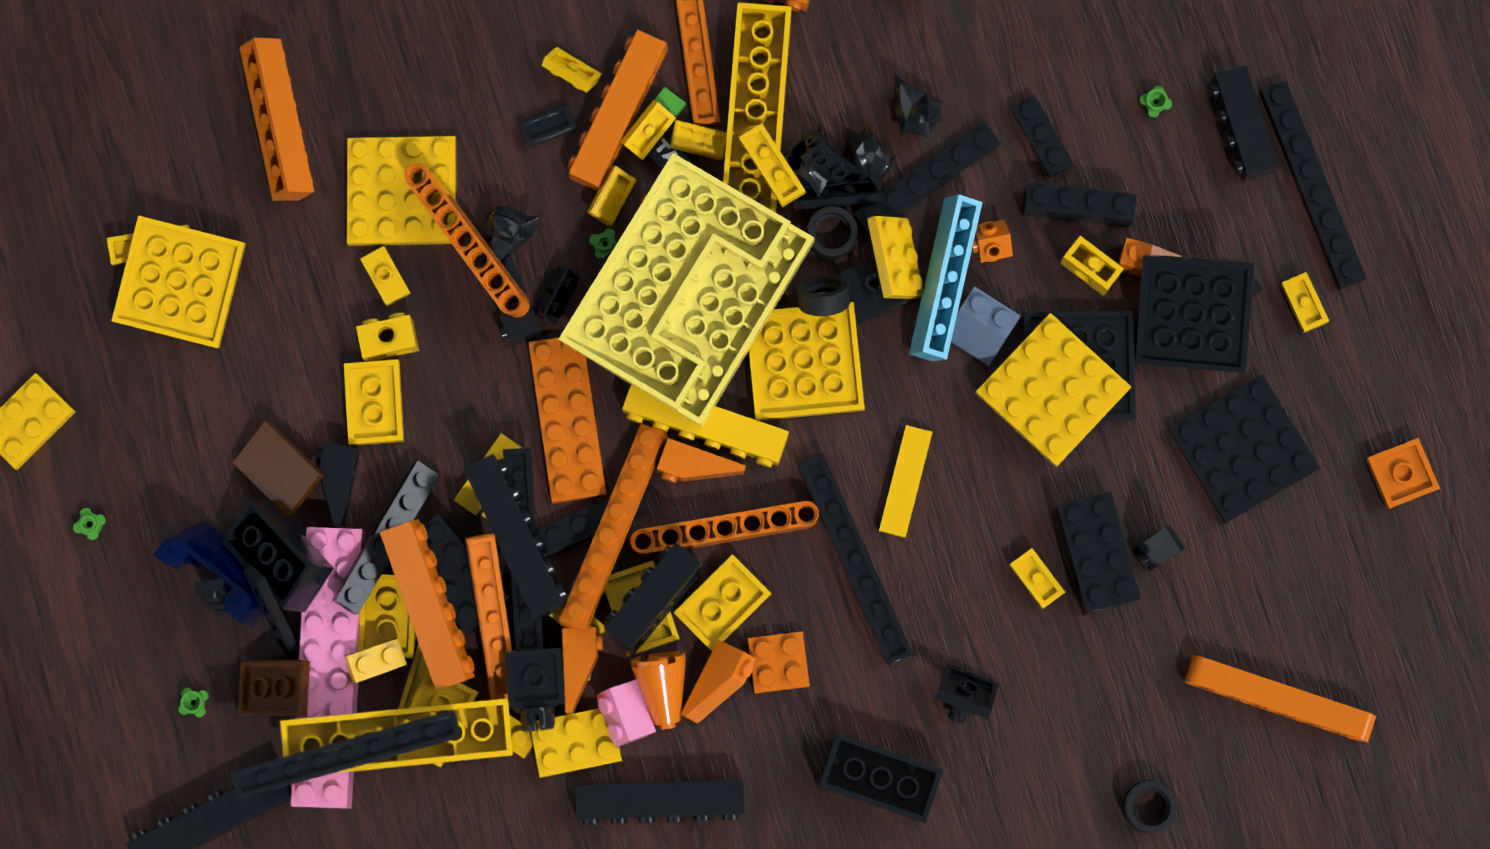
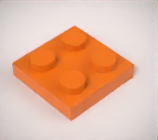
[1366,438,1440,510]
[748,631,810,694]

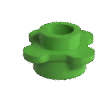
[1140,86,1172,118]
[590,228,617,259]
[73,508,106,540]
[178,688,209,717]

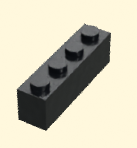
[1209,65,1279,181]
[1023,182,1137,227]

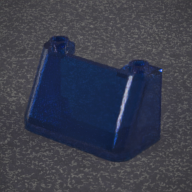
[153,522,263,627]

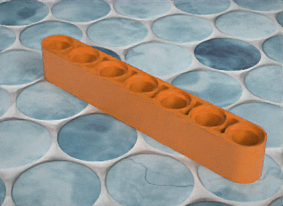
[404,163,530,318]
[631,501,819,556]
[1184,655,1376,743]

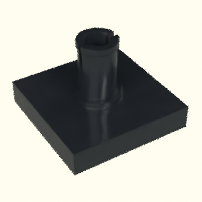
[837,258,909,325]
[935,663,999,723]

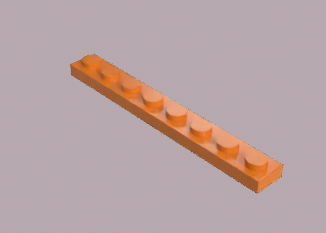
[559,424,668,633]

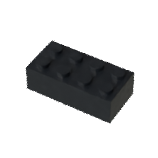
[1055,492,1141,615]
[221,498,334,612]
[425,515,512,636]
[604,542,704,656]
[819,733,944,823]

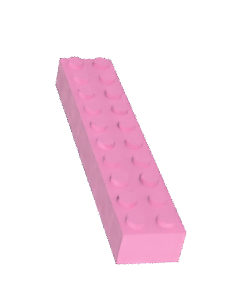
[291,527,367,809]

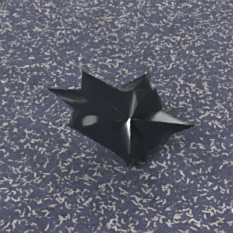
[892,73,944,141]
[844,123,896,192]
[784,126,833,198]
[478,206,542,264]

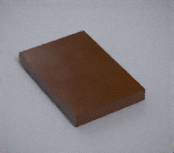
[233,421,324,516]
[237,660,310,717]

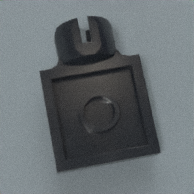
[505,648,565,731]

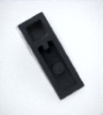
[498,256,542,347]
[316,442,361,528]

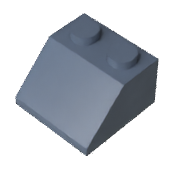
[951,286,1020,366]

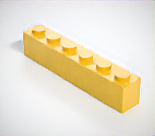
[622,385,789,468]

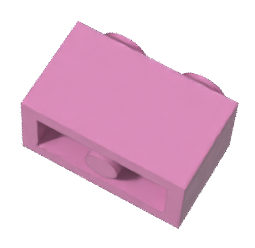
[596,680,656,747]

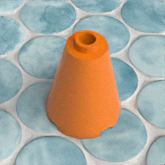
[630,651,686,729]

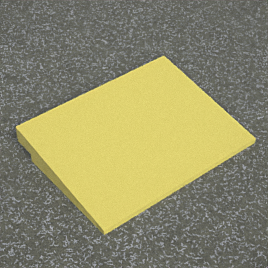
[558,153,814,428]

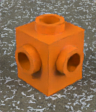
[972,220,1013,263]

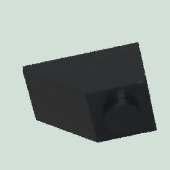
[1135,525,1185,571]

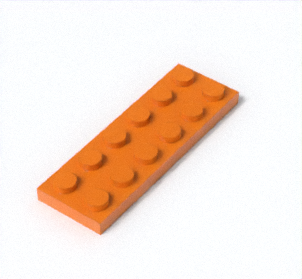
[529,338,607,504]

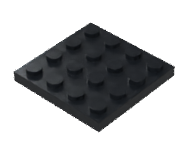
[1135,254,1255,373]
[1023,311,1136,421]
[1168,375,1320,524]

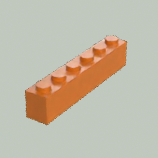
[567,30,668,192]
[239,38,314,201]
[380,519,475,691]

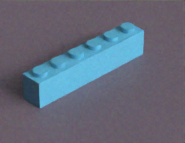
[909,194,982,362]

